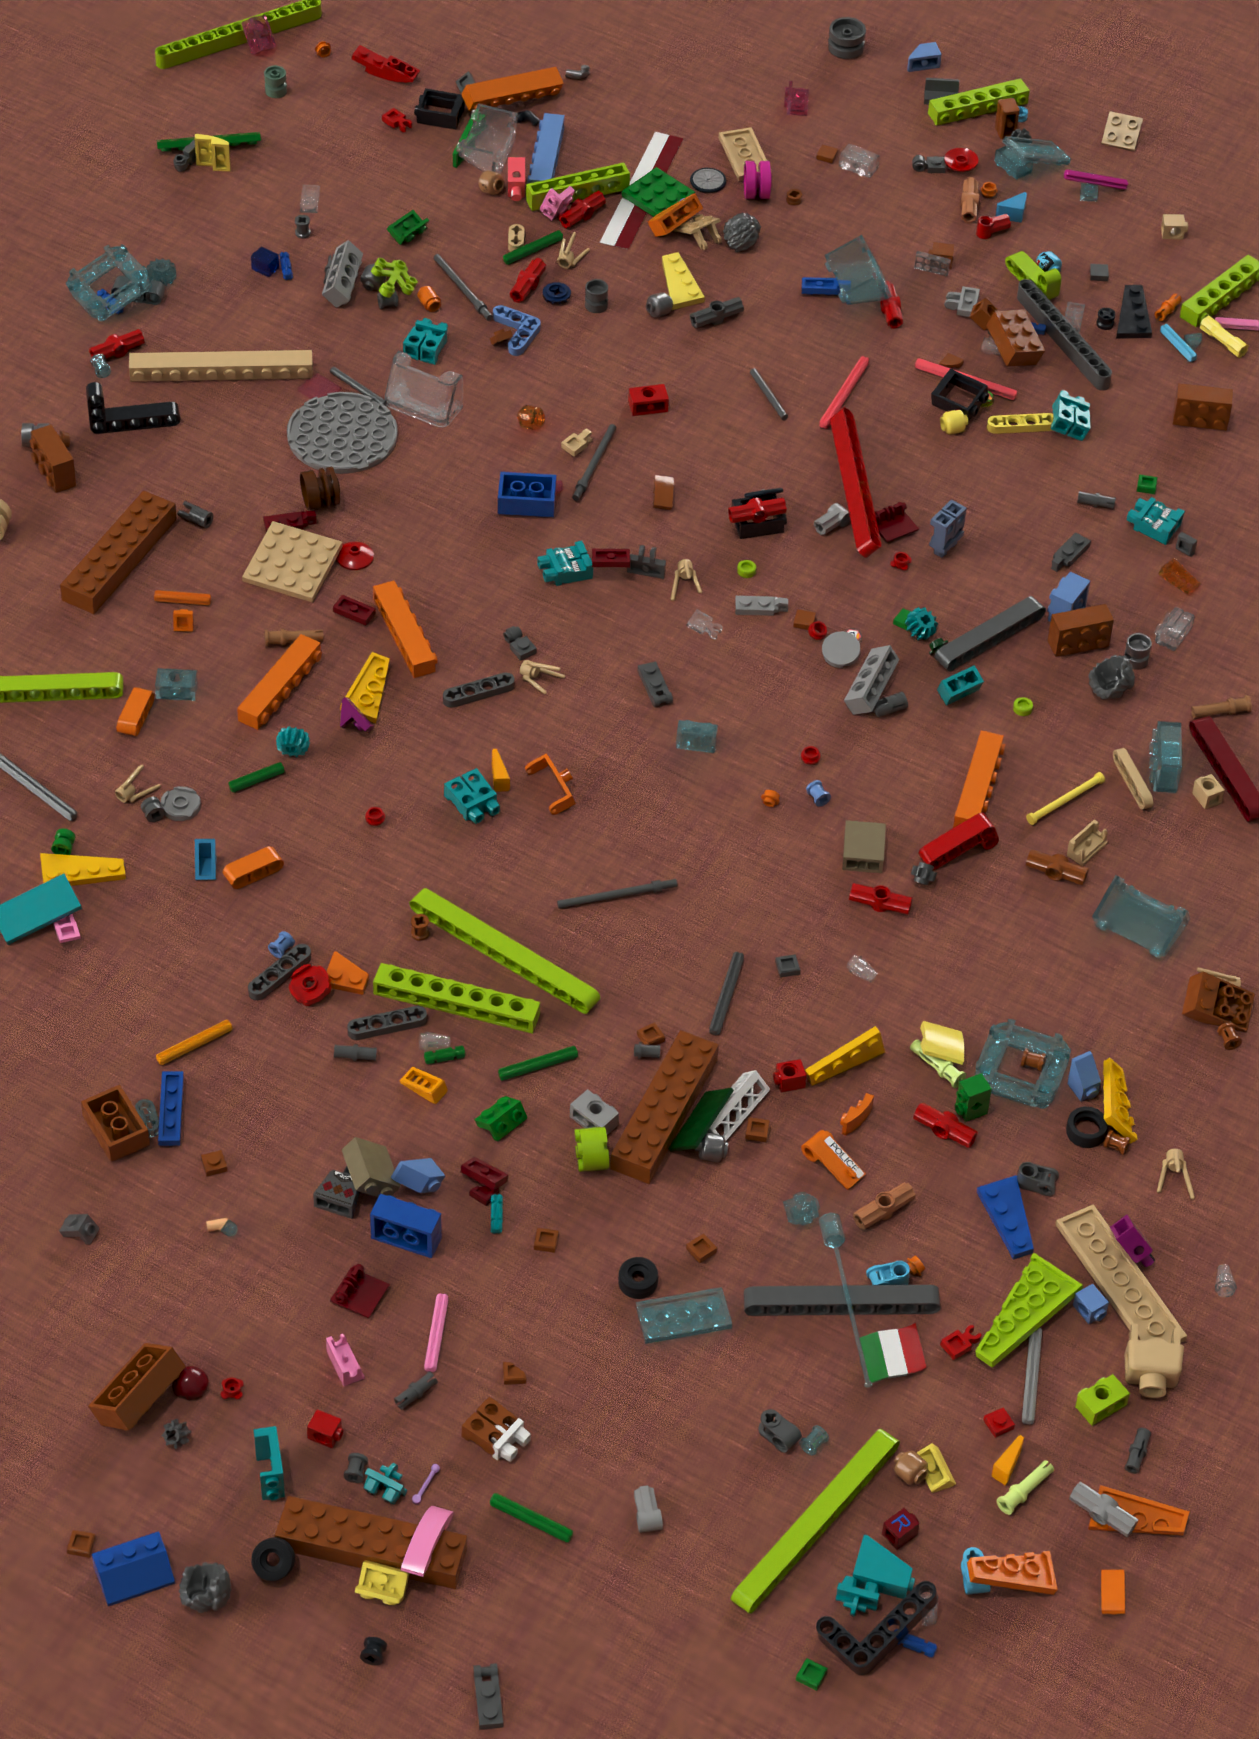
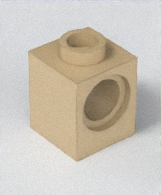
[1161,214,1188,239]
[1192,774,1224,809]

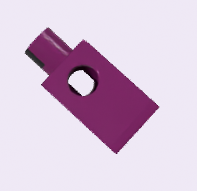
[1110,1215,1155,1267]

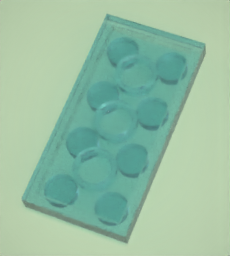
[1002,136,1071,165]
[635,1287,732,1344]

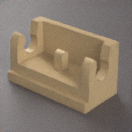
[1067,820,1108,866]

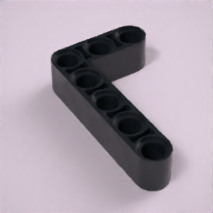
[86,382,181,434]
[816,1581,938,1675]

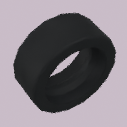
[1066,1106,1108,1148]

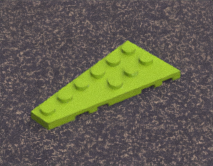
[975,1253,1083,1368]

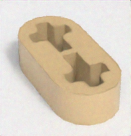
[508,224,525,251]

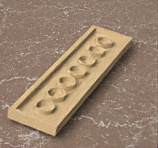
[1056,1205,1187,1343]

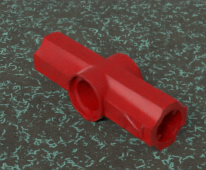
[559,190,606,229]
[510,258,546,303]
[878,281,903,329]
[89,329,145,363]
[728,497,787,523]
[849,883,913,915]
[913,1103,978,1148]

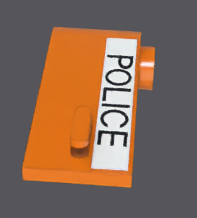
[801,1130,866,1190]

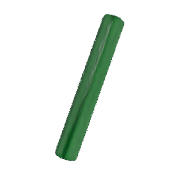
[503,230,563,265]
[498,1046,578,1081]
[490,1493,573,1542]

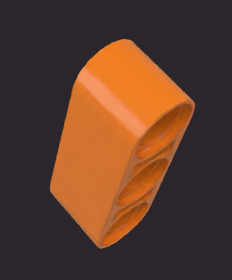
[116,687,155,737]
[222,846,284,889]

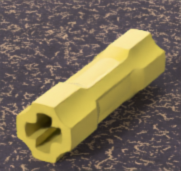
[1200,315,1249,358]

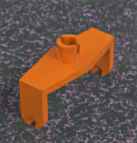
[525,753,576,815]

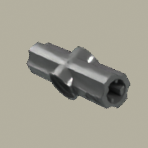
[690,297,744,328]

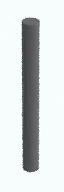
[330,366,387,406]
[750,368,788,420]

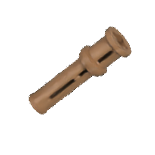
[264,628,323,647]
[1191,695,1252,719]

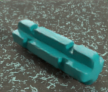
[491,1194,503,1234]

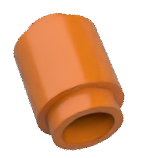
[417,286,441,312]

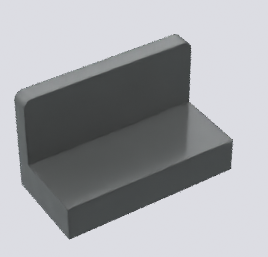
[924,78,959,105]

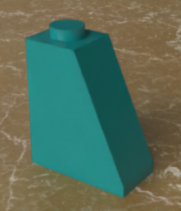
[853,1535,915,1599]

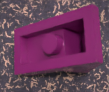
[340,697,374,732]

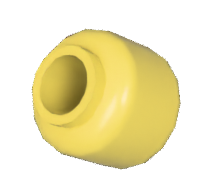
[940,409,968,435]

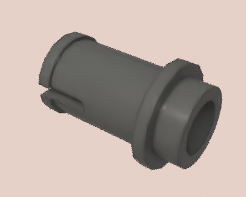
[634,1042,660,1059]

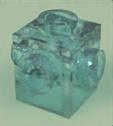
[783,1192,820,1225]

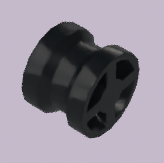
[1096,308,1116,330]
[360,1637,387,1665]

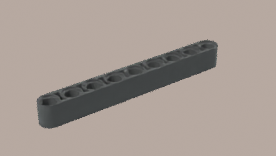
[1017,279,1112,390]
[743,1285,941,1316]

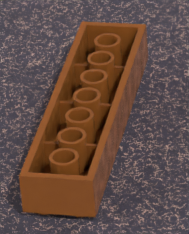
[60,490,177,614]
[610,1030,719,1184]
[275,1496,467,1589]

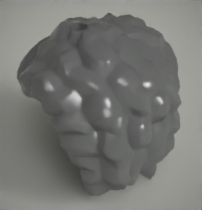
[723,213,761,253]
[1088,655,1135,699]
[179,1562,232,1613]

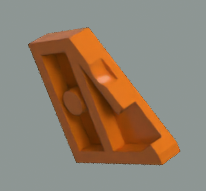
[327,951,369,995]

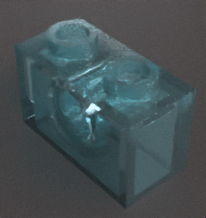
[155,668,198,701]

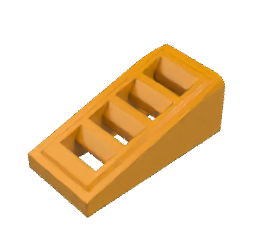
[492,749,510,792]
[399,1066,448,1104]
[991,1435,1024,1485]

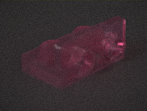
[241,15,277,54]
[784,80,809,116]

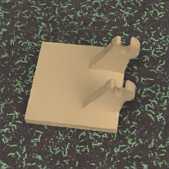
[1101,111,1143,151]
[674,214,722,250]

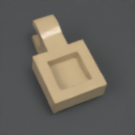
[561,429,592,457]

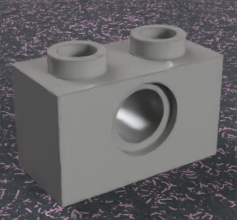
[570,1089,619,1135]

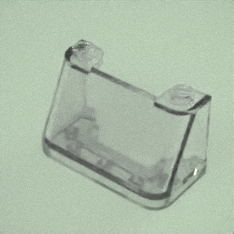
[456,103,518,174]
[384,351,463,427]

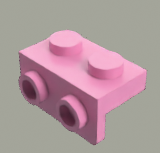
[540,186,575,221]

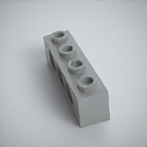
[322,240,363,308]
[844,645,899,715]

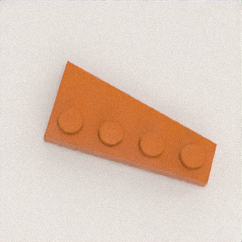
[1088,1485,1190,1536]
[967,1551,1058,1595]

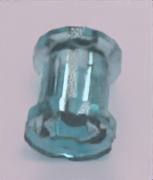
[90,354,111,378]
[799,1425,829,1455]

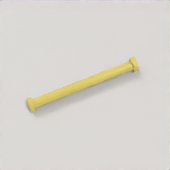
[1026,772,1105,825]

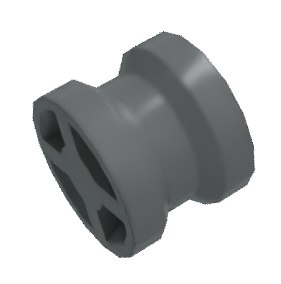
[141,797,165,822]

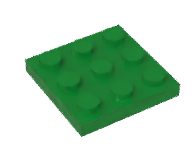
[622,167,695,217]

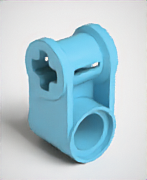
[866,1261,910,1285]
[961,1547,991,1595]

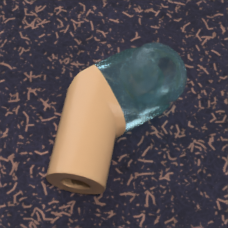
[206,1218,238,1236]

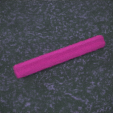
[1064,169,1128,190]

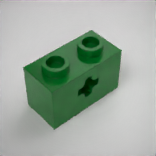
[954,1073,992,1122]

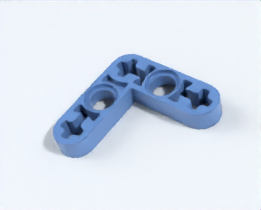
[493,305,541,356]

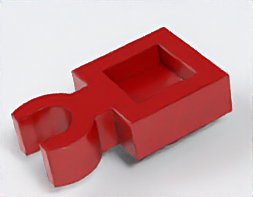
[382,108,412,133]
[940,1325,982,1360]

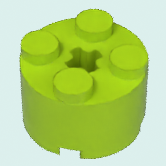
[574,1127,609,1172]

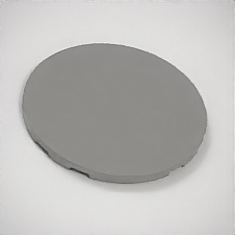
[287,392,398,474]

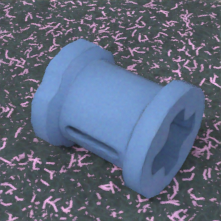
[806,780,831,807]
[268,931,295,958]

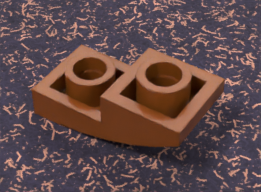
[653,475,674,510]

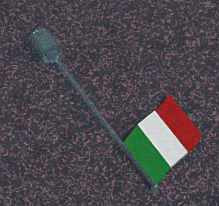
[819,1213,926,1388]

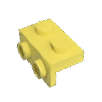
[355,1560,410,1605]

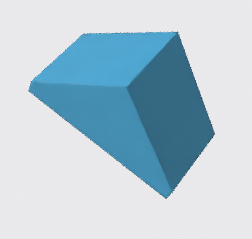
[995,192,1027,223]
[195,839,217,880]

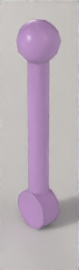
[412,1464,440,1505]

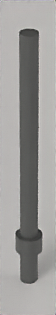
[434,254,493,321]
[572,424,616,501]
[557,879,677,909]

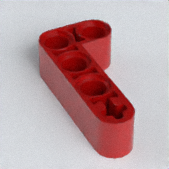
[918,813,999,870]

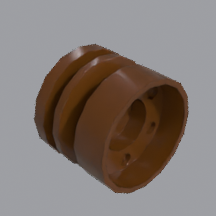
[299,466,340,510]

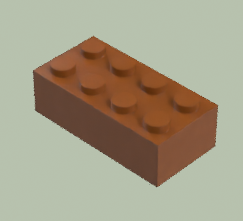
[88,1343,186,1431]

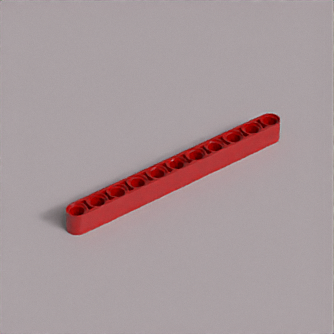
[830,407,882,558]

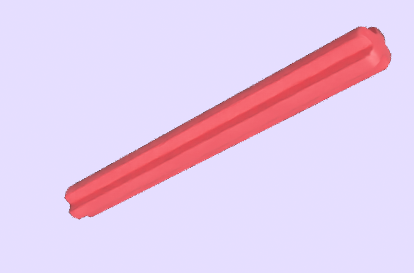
[819,356,869,429]
[915,358,1017,400]

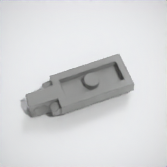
[735,596,788,616]

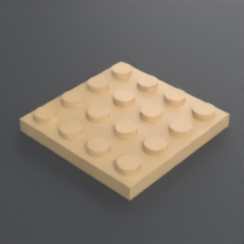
[242,521,343,603]

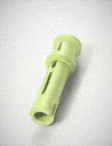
[910,1039,966,1088]
[996,1460,1054,1515]

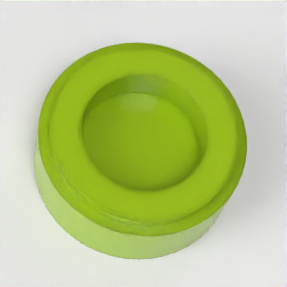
[737,560,756,578]
[1013,697,1033,716]

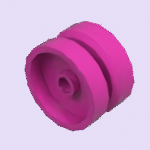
[744,161,772,199]

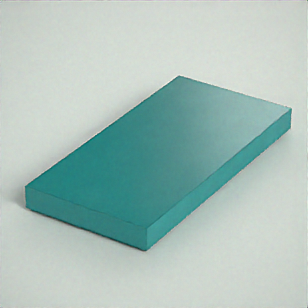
[0,874,82,945]

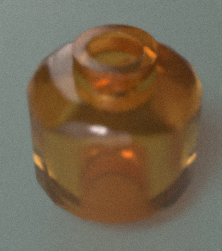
[517,405,545,430]

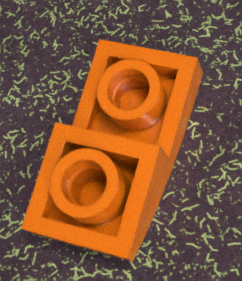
[840,1093,874,1136]
[1101,1570,1125,1615]

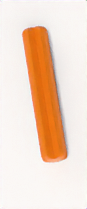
[154,590,211,605]

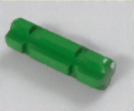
[424,1045,465,1064]

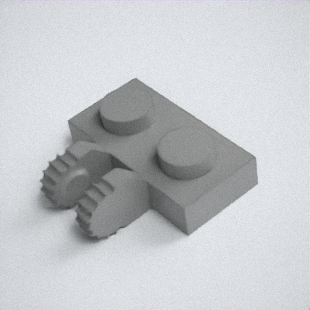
[944,286,980,317]

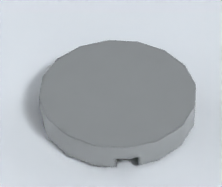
[822,631,860,668]
[161,786,201,821]

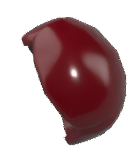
[172,1366,209,1400]

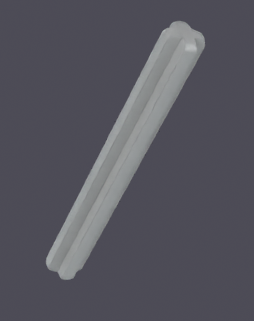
[1022,1328,1042,1425]

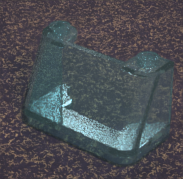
[825,235,893,305]
[1092,875,1190,958]

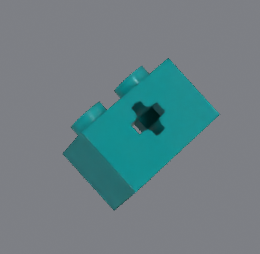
[937,665,984,706]

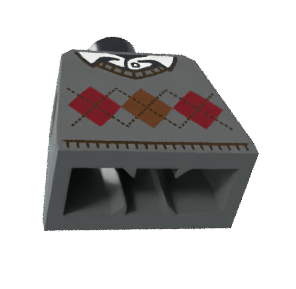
[313,1166,360,1219]

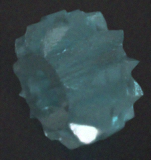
[146,258,176,286]

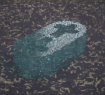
[135,1099,159,1138]

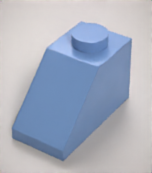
[907,42,942,72]
[1067,1051,1101,1102]
[391,1158,445,1193]

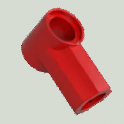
[976,214,1011,239]

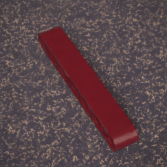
[1189,716,1259,822]

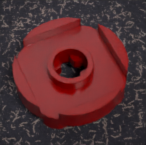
[289,964,332,1006]

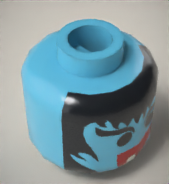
[1036,251,1062,272]

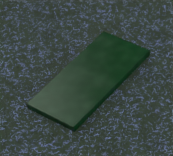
[668,1087,734,1152]

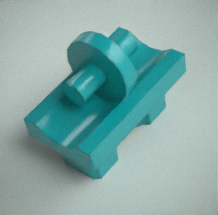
[363,1463,408,1505]
[836,1576,880,1617]

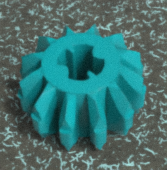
[904,607,938,640]
[276,726,310,757]

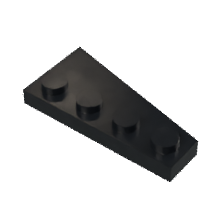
[1116,285,1152,339]

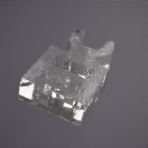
[686,609,723,640]

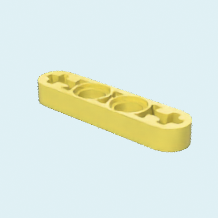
[987,413,1053,434]

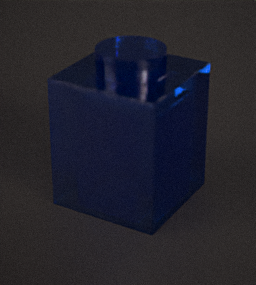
[251,246,279,277]

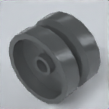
[828,17,866,59]

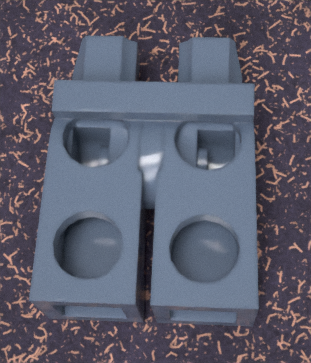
[929,499,967,558]

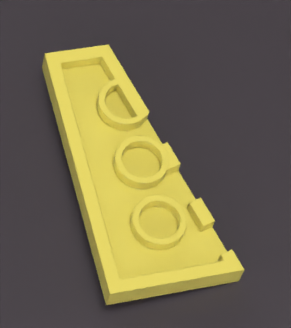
[662,252,705,310]

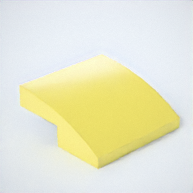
[194,134,231,171]
[920,1021,964,1065]

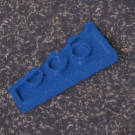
[977,1175,1034,1260]

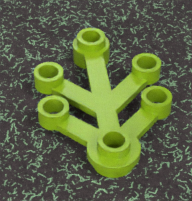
[371,258,418,298]

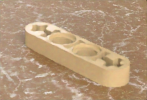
[1113,748,1153,810]

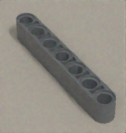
[935,596,1046,671]

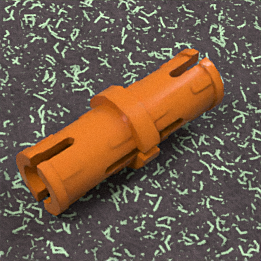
[1154,294,1182,321]

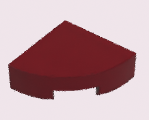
[469,1186,499,1206]

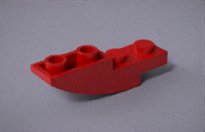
[351,45,420,83]

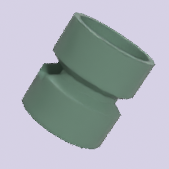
[264,65,287,98]

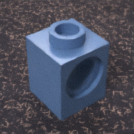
[1073,1284,1109,1324]

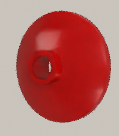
[944,148,979,172]
[336,542,374,570]

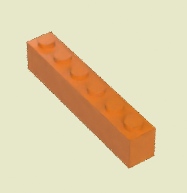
[461,67,564,111]
[373,580,438,678]
[237,634,322,730]
[953,730,1006,828]

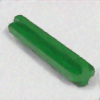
[228,762,285,792]

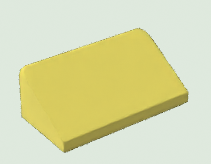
[917,1443,956,1493]

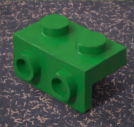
[386,210,430,245]
[474,1096,527,1141]

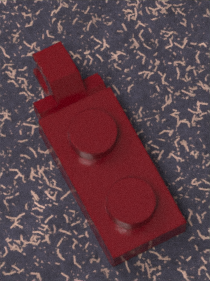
[263,511,317,532]

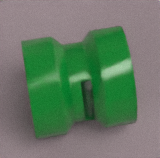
[51,828,76,855]

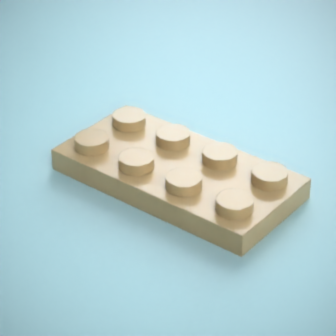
[719,127,772,181]

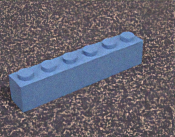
[527,113,565,184]

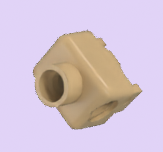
[1124,1323,1184,1398]

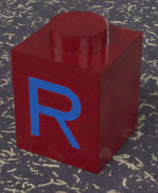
[882,1508,920,1550]

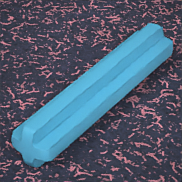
[1160,324,1197,362]

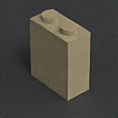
[842,820,886,873]
[341,1137,401,1197]

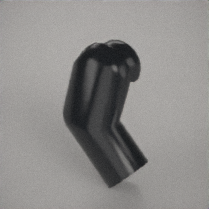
[514,110,540,126]

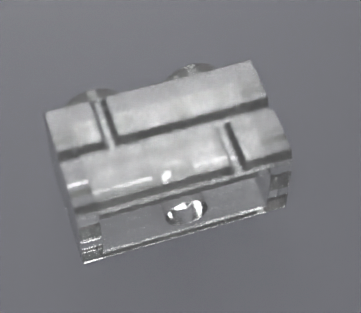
[839,144,880,178]
[1154,607,1195,651]

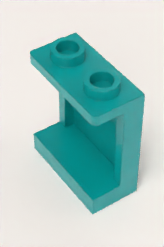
[253,1426,285,1500]

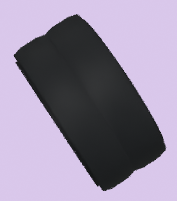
[618,1257,658,1299]
[251,1537,295,1581]

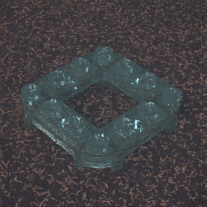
[66,244,152,321]
[974,1019,1071,1109]

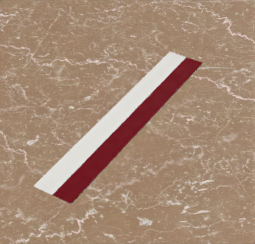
[600,132,683,249]

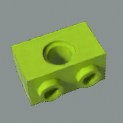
[1075,1374,1130,1426]

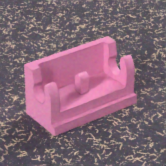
[326,1334,364,1386]

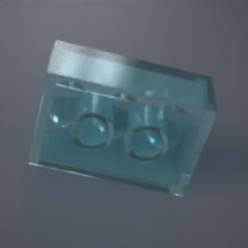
[1149,721,1182,793]

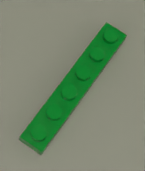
[156,132,261,152]

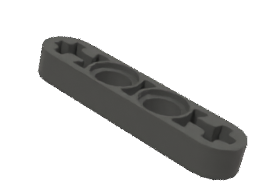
[443,672,515,708]
[248,944,311,1001]
[347,1006,427,1040]

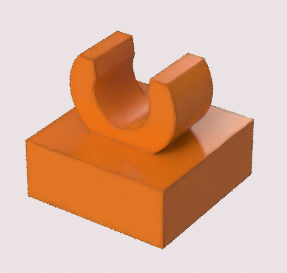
[173,609,194,631]

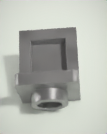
[59,1214,99,1244]

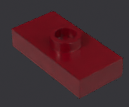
[592,548,630,568]
[333,595,376,626]
[460,1157,508,1190]

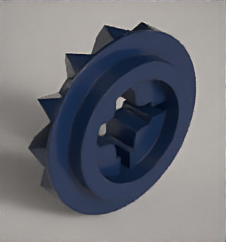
[543,282,571,304]

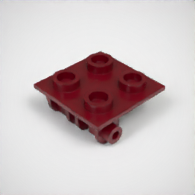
[875,502,919,542]
[330,1264,390,1318]

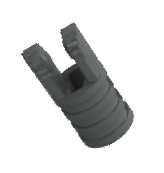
[177,501,214,528]
[872,692,908,717]

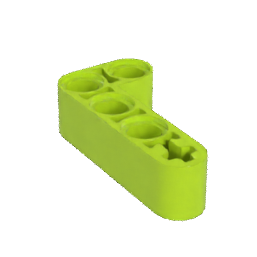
[1005,251,1061,300]

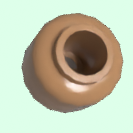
[478,170,504,195]
[894,1450,928,1485]

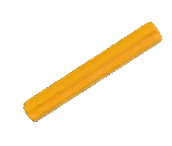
[156,1019,232,1065]

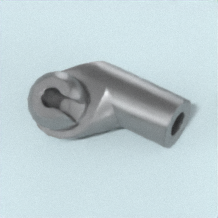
[565,65,590,79]

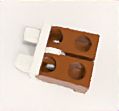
[461,1396,531,1462]

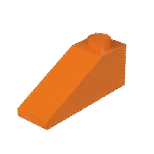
[647,193,703,237]

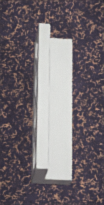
[707,1070,770,1141]

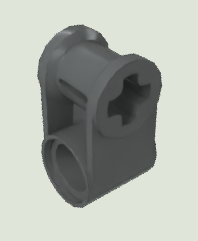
[1017,1162,1059,1196]
[758,1409,802,1453]

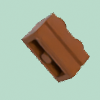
[995,98,1020,139]

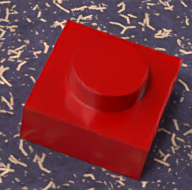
[983,1407,1015,1438]

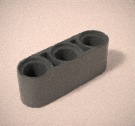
[111,276,166,305]

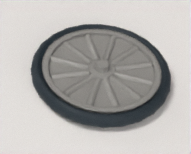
[690,167,726,193]
[744,488,783,498]

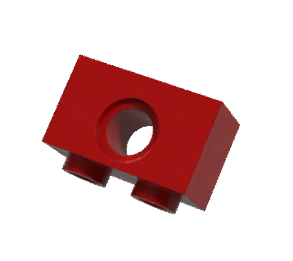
[628,384,669,416]

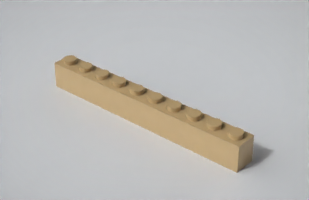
[129,350,313,381]

